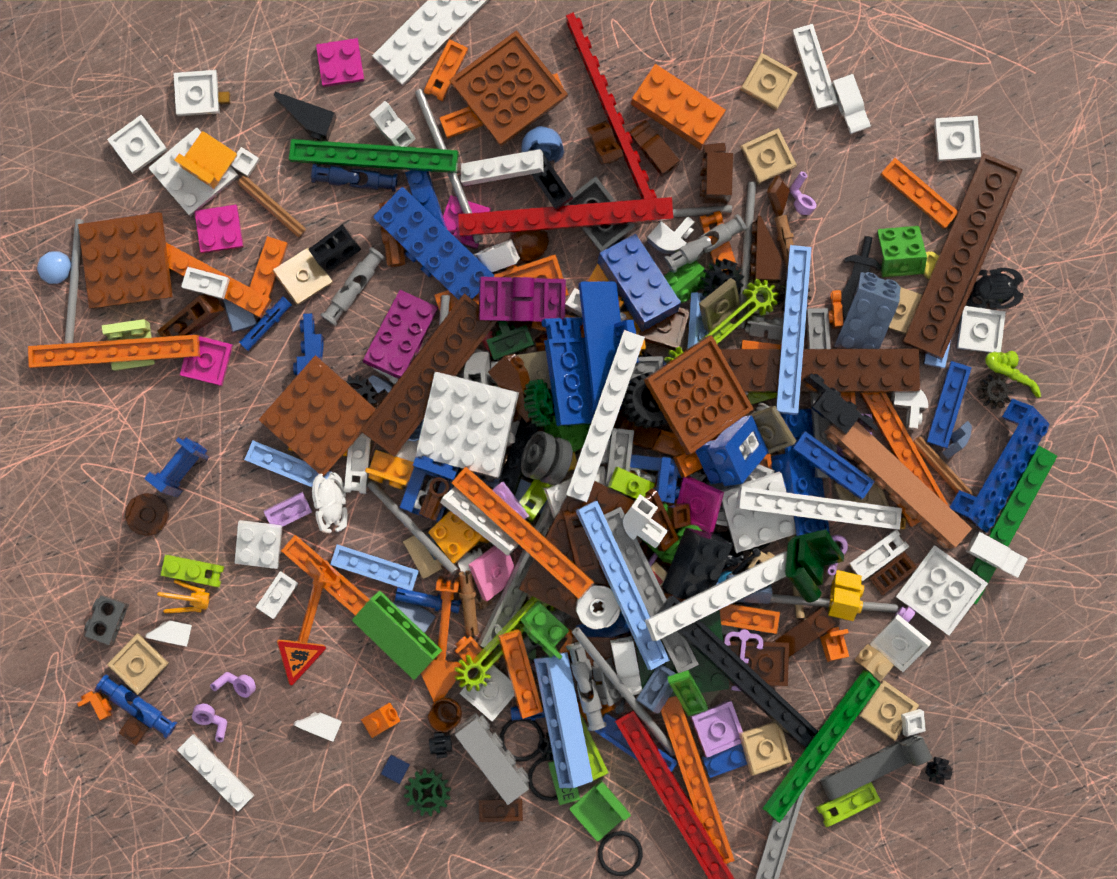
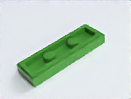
[668,670,709,716]

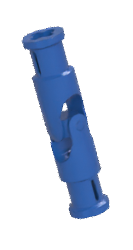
[95,675,178,739]

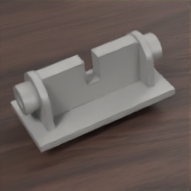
[745,314,783,341]
[592,658,620,707]

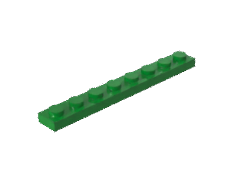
[289,139,459,173]
[969,446,1057,605]
[762,670,880,823]

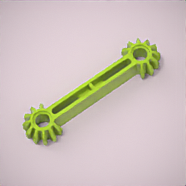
[664,279,778,363]
[454,596,554,692]

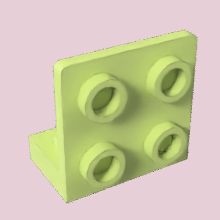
[102,319,155,371]

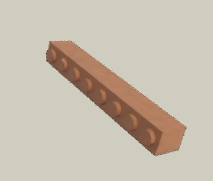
[824,421,972,549]

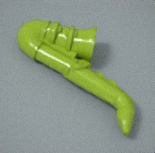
[985,351,1041,398]

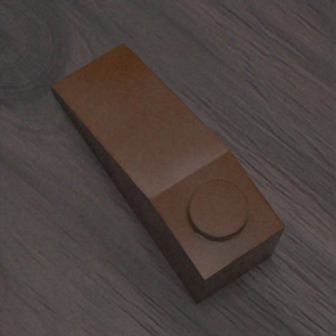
[157,294,224,337]
[488,354,532,422]
[772,607,836,657]

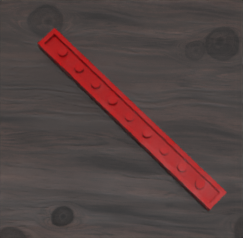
[566,12,657,199]
[458,197,674,237]
[615,710,735,879]

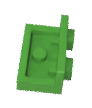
[664,261,706,305]

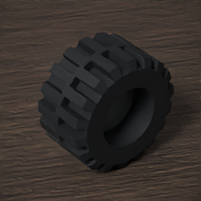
[621,372,667,429]

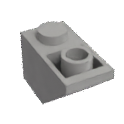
[464,352,492,385]

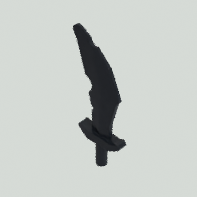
[841,236,882,320]

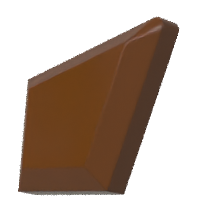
[766,176,790,217]

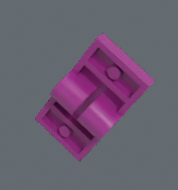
[479,277,566,322]
[363,290,438,379]

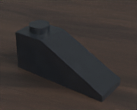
[274,91,337,141]
[532,154,573,210]

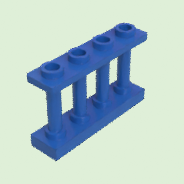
[144,437,210,498]

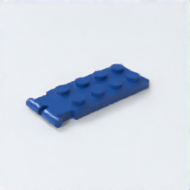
[542,317,595,426]

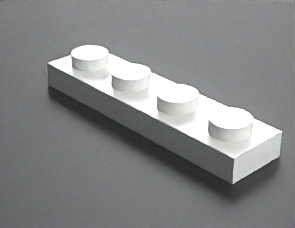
[792,24,838,110]
[461,149,543,186]
[440,486,519,556]
[178,734,255,811]

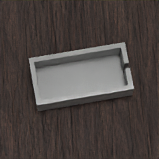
[455,713,529,805]

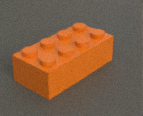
[631,64,726,150]

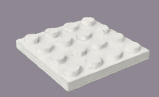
[416,372,519,477]

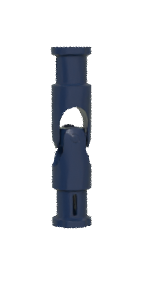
[311,164,398,192]

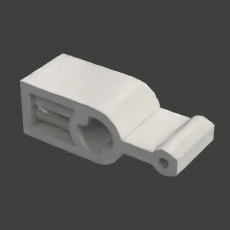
[832,74,871,134]
[473,239,520,272]
[966,532,1027,578]
[610,636,642,697]

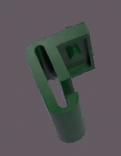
[785,529,844,603]

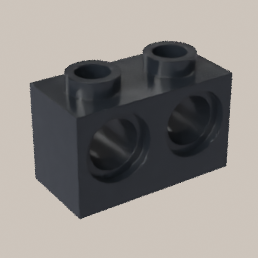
[308,224,362,274]

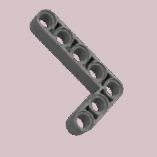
[820,735,933,800]

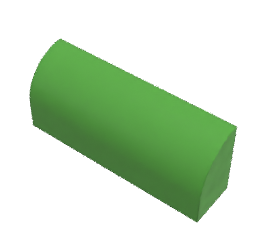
[352,591,442,680]

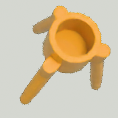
[157,579,210,613]

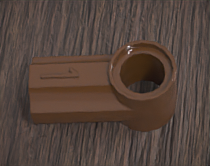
[419,477,450,521]

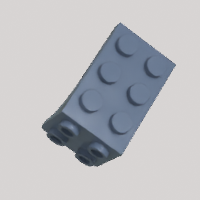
[834,272,901,349]

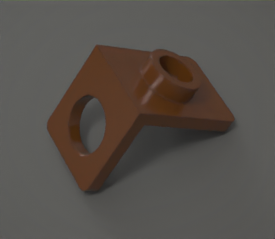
[620,415,661,449]

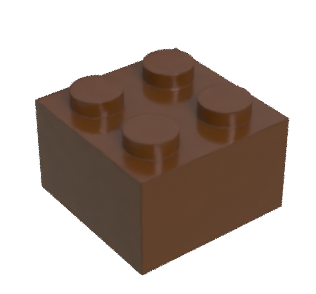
[699,152,733,204]

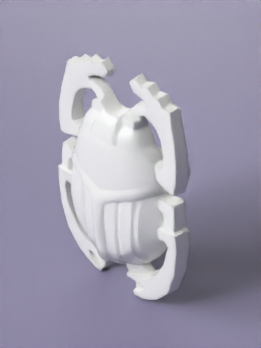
[312,472,348,533]

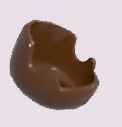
[428,697,462,733]

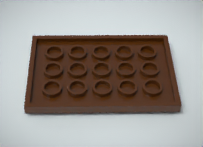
[518,481,642,621]

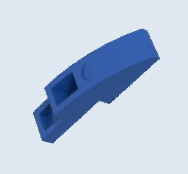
[293,313,324,375]

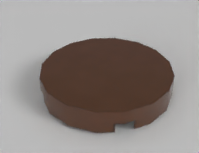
[125,493,169,536]

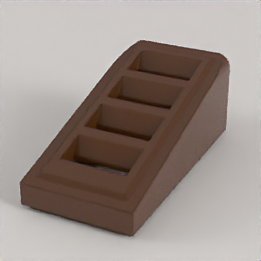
[869,551,918,595]

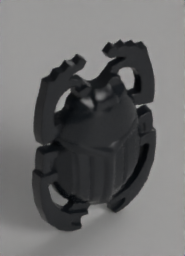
[966,268,1024,310]

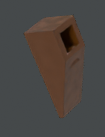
[750,216,782,283]

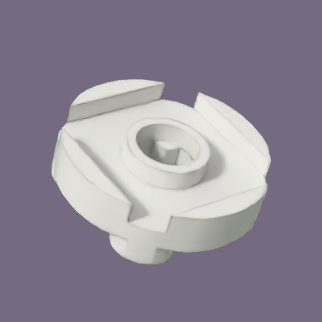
[576,584,620,629]

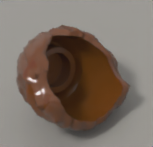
[509,230,550,263]

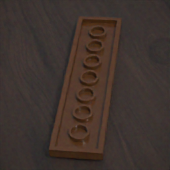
[360,293,497,457]

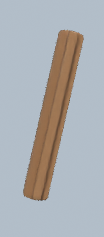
[238,176,306,237]
[913,437,976,497]

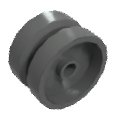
[521,431,573,486]

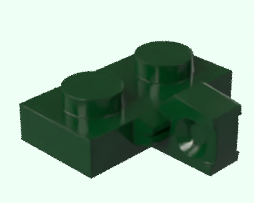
[486,321,534,361]

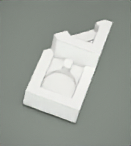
[145,620,192,647]
[293,712,342,741]

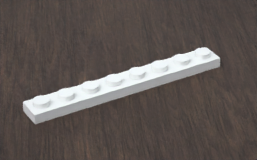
[566,330,645,503]
[736,487,902,530]
[644,551,787,641]

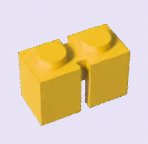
[828,570,864,621]

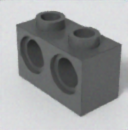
[84,595,129,645]

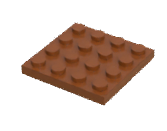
[449,30,568,146]
[78,212,173,309]
[644,335,754,455]
[258,355,376,477]

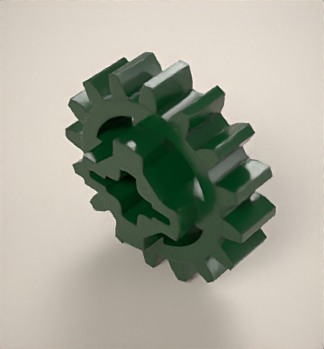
[524,379,555,427]
[404,768,451,816]

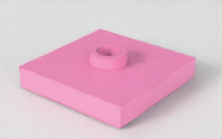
[468,545,515,601]

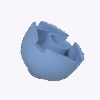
[521,126,564,163]

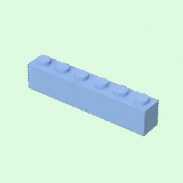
[534,652,593,788]

